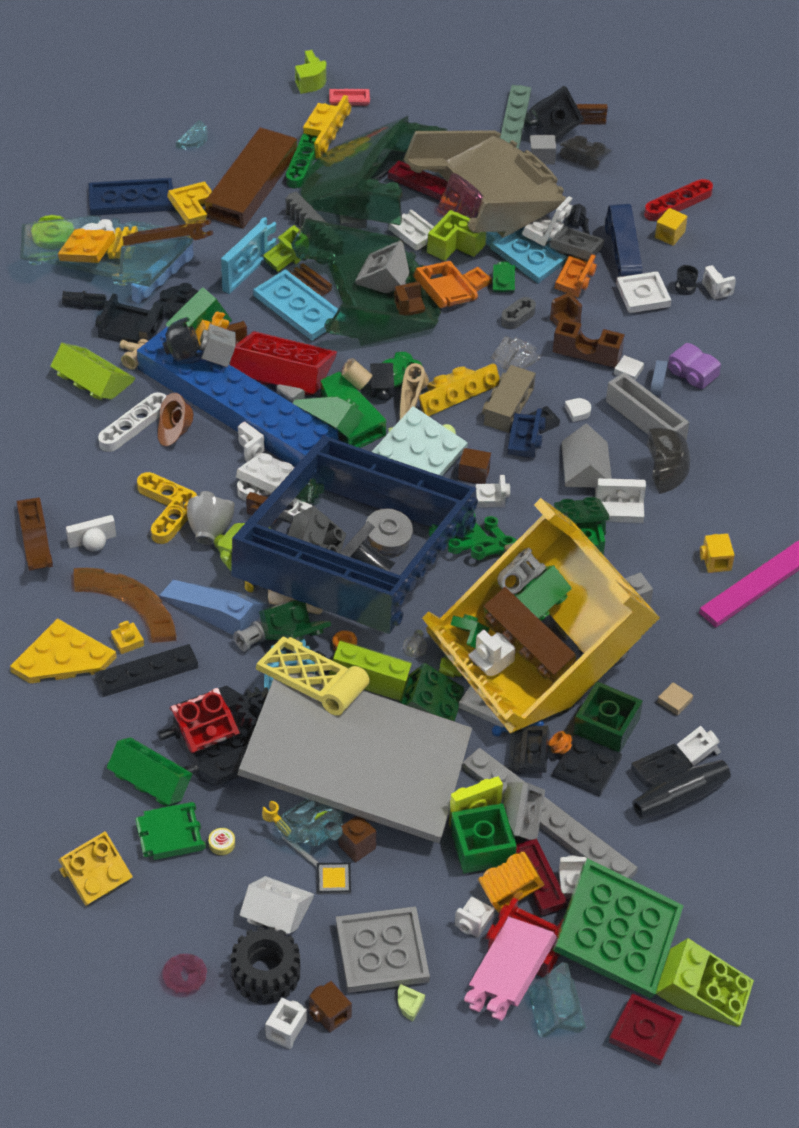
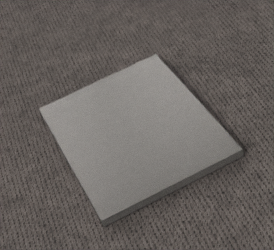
[237,664,472,843]

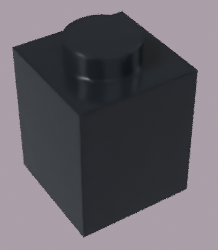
[370,363,394,399]

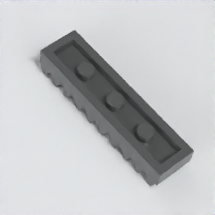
[285,191,343,258]

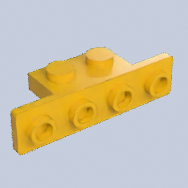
[303,95,351,159]
[419,363,500,416]

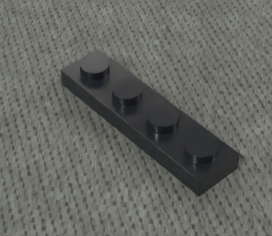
[95,644,198,697]

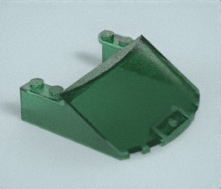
[301,116,447,225]
[291,218,441,346]

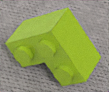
[427,210,486,261]

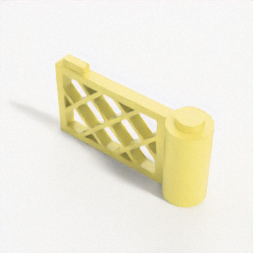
[256,637,369,716]

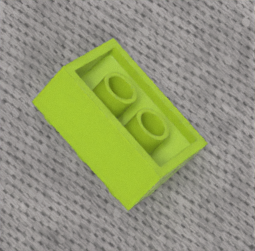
[50,342,135,400]
[329,640,412,701]

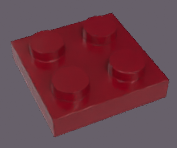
[609,993,683,1066]

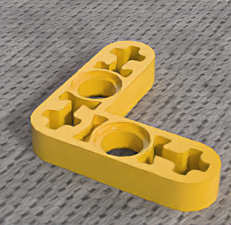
[137,472,198,544]

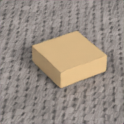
[658,682,693,715]

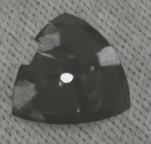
[647,428,691,494]

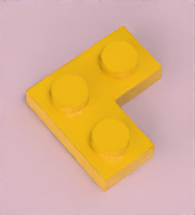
[167,181,212,224]

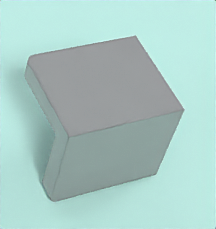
[530,135,556,165]

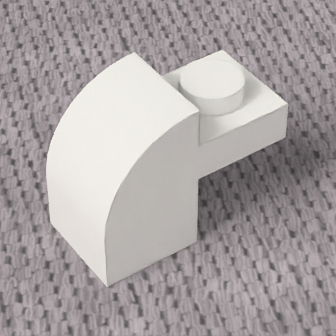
[468,630,515,676]

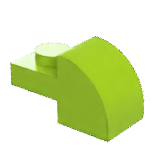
[263,225,309,272]

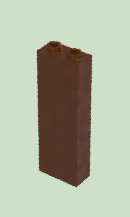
[205,127,297,229]

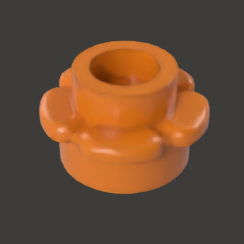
[548,731,572,754]

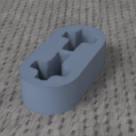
[650,360,668,397]

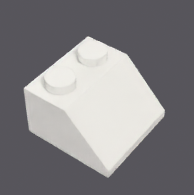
[240,876,314,935]

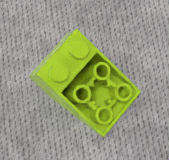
[655,938,754,1027]

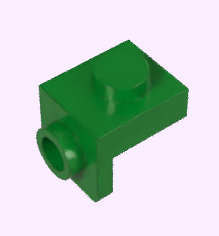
[492,262,515,292]
[450,614,490,649]

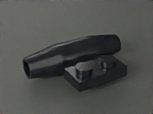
[631,743,731,819]

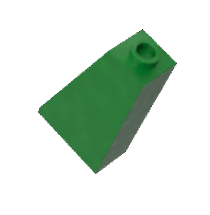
[321,371,386,448]

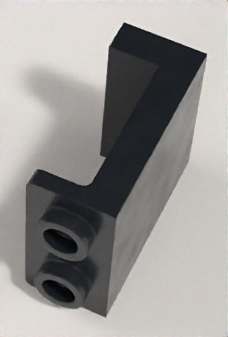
[95,293,164,344]

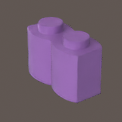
[668,343,721,389]

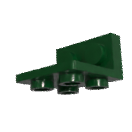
[259,599,331,643]
[399,663,464,722]

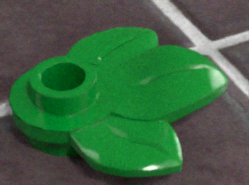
[382,352,422,387]

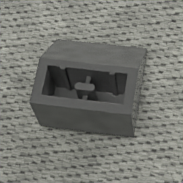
[288,506,346,553]

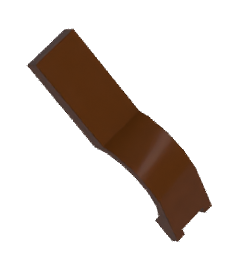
[16,497,53,571]

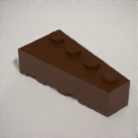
[483,587,576,683]

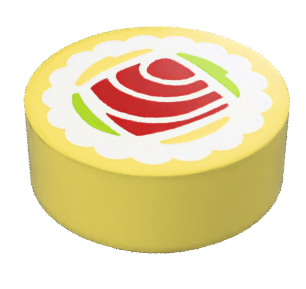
[209,828,235,855]

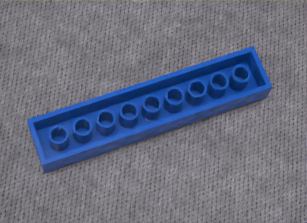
[137,327,338,467]

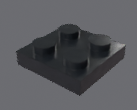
[553,734,622,797]

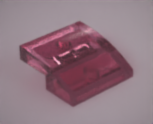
[437,173,484,219]

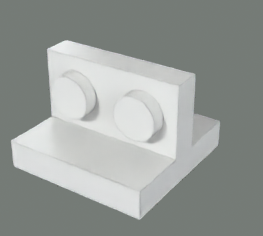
[595,478,646,523]

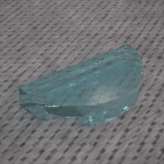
[176,120,208,150]

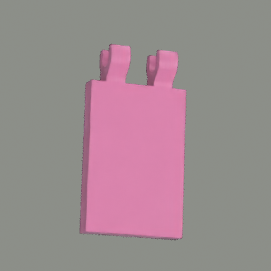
[464,917,557,1021]

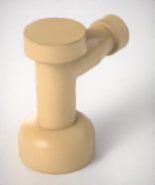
[120,339,148,370]

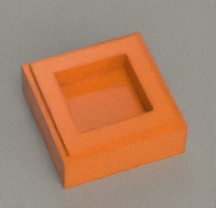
[463,267,492,291]

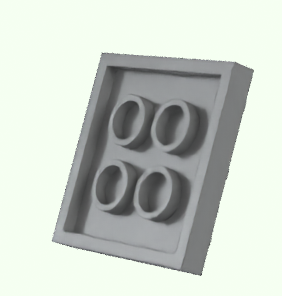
[336,907,430,993]

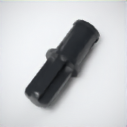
[62,291,107,308]

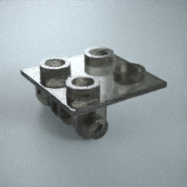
[560,136,611,169]

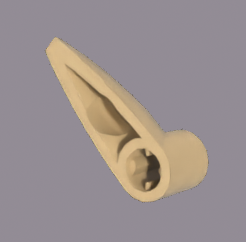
[342,358,372,390]
[400,363,429,420]

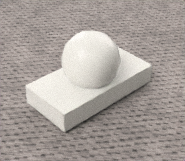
[66,515,116,551]

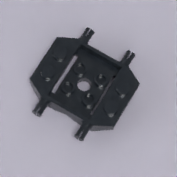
[157,685,253,786]

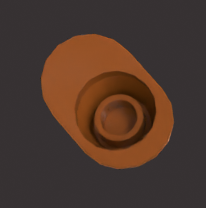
[158,393,194,446]

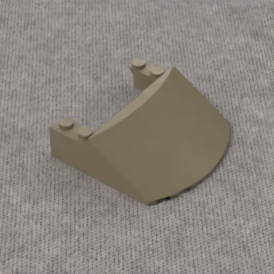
[404,130,566,238]

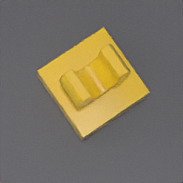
[111,620,144,654]

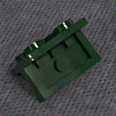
[554,497,609,535]

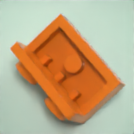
[554,254,597,297]

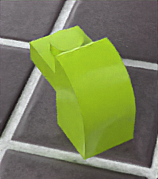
[295,50,326,94]

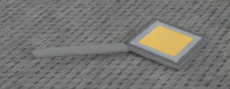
[282,834,351,894]

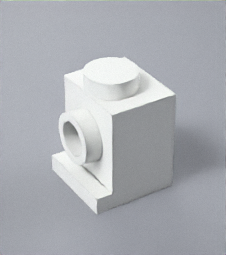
[265,998,307,1050]

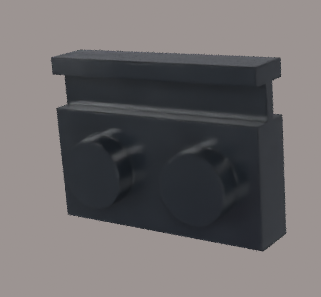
[508,725,550,774]

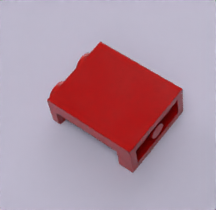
[486,897,563,979]

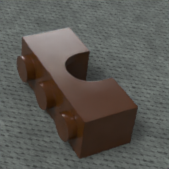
[552,318,625,368]

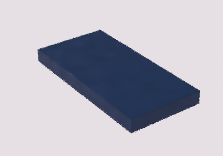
[88,178,175,216]

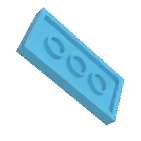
[253,269,344,341]

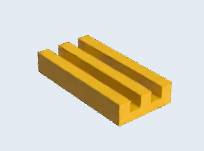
[107,226,138,259]

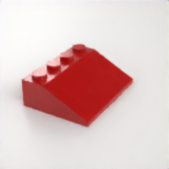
[230,331,337,395]

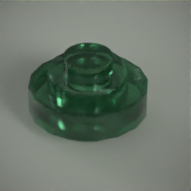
[296,478,324,503]

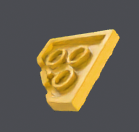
[10,618,117,684]

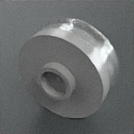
[364,509,413,558]

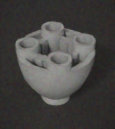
[187,491,235,545]

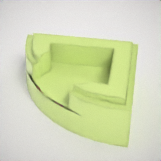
[397,984,425,1022]

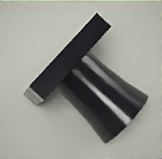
[340,521,395,571]

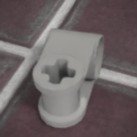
[497,548,546,594]

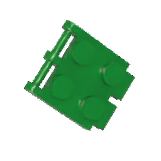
[135,802,206,860]

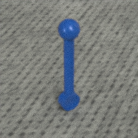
[492,720,544,737]

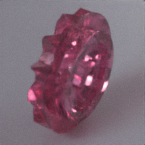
[162,954,207,995]

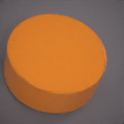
[333,630,357,652]

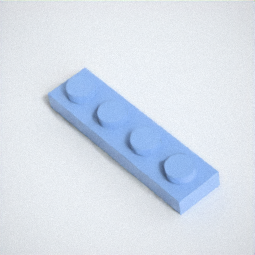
[131,237,194,304]

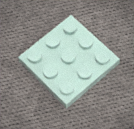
[372,406,468,476]

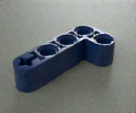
[605,204,643,277]

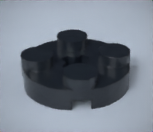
[159,283,198,320]

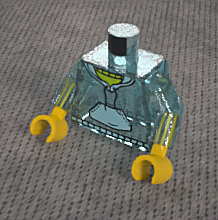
[262,798,345,847]

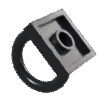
[525,86,585,142]

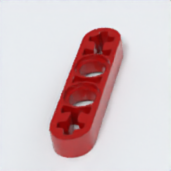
[644,179,713,221]

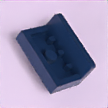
[508,408,546,458]

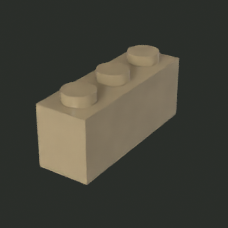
[482,365,536,433]

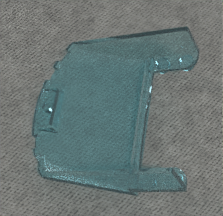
[20,215,193,287]

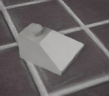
[355,240,409,293]
[502,782,545,840]

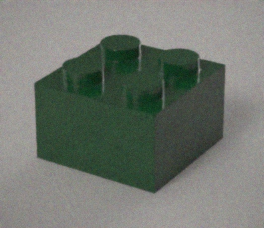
[573,681,643,753]

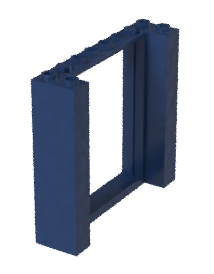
[231,435,478,634]

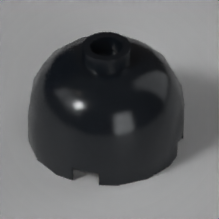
[163,317,203,364]

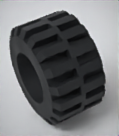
[231,927,300,1004]

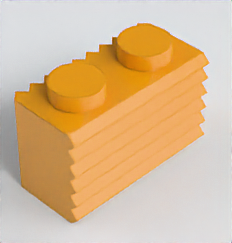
[478,852,544,913]

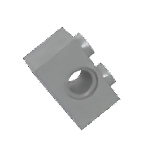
[199,324,235,367]

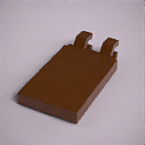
[122,219,213,245]

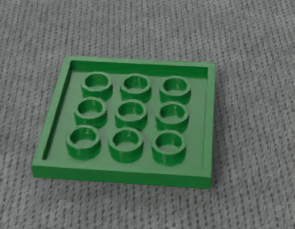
[553,858,684,998]

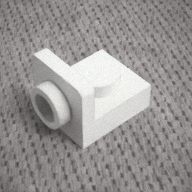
[702,265,736,300]
[238,421,265,462]
[476,475,510,508]
[677,726,721,766]
[558,856,587,899]
[455,896,495,938]

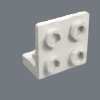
[522,196,573,246]

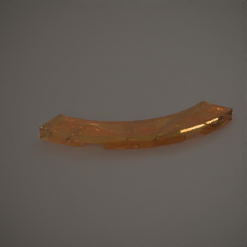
[74,568,177,643]

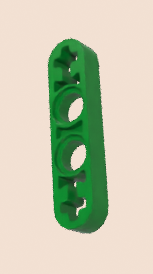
[286,133,318,188]

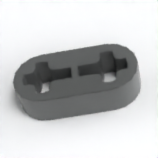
[501,297,536,329]

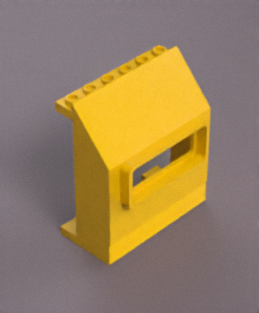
[422,498,660,733]

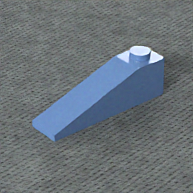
[159,580,268,635]

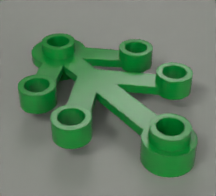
[429,513,517,560]

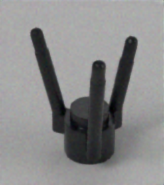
[563,204,590,234]

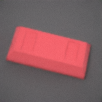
[329,89,370,106]

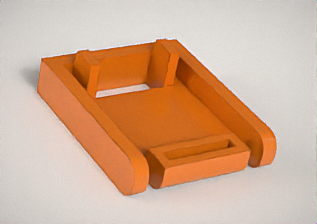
[413,261,478,308]

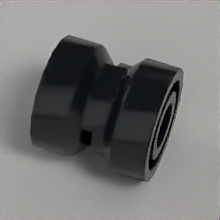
[675,265,699,295]

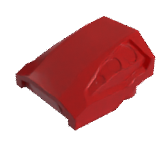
[169,687,239,753]

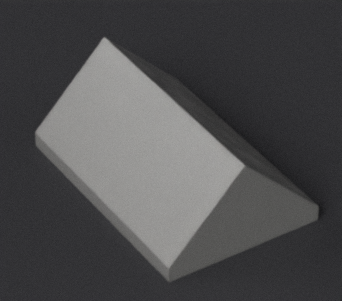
[561,423,612,487]

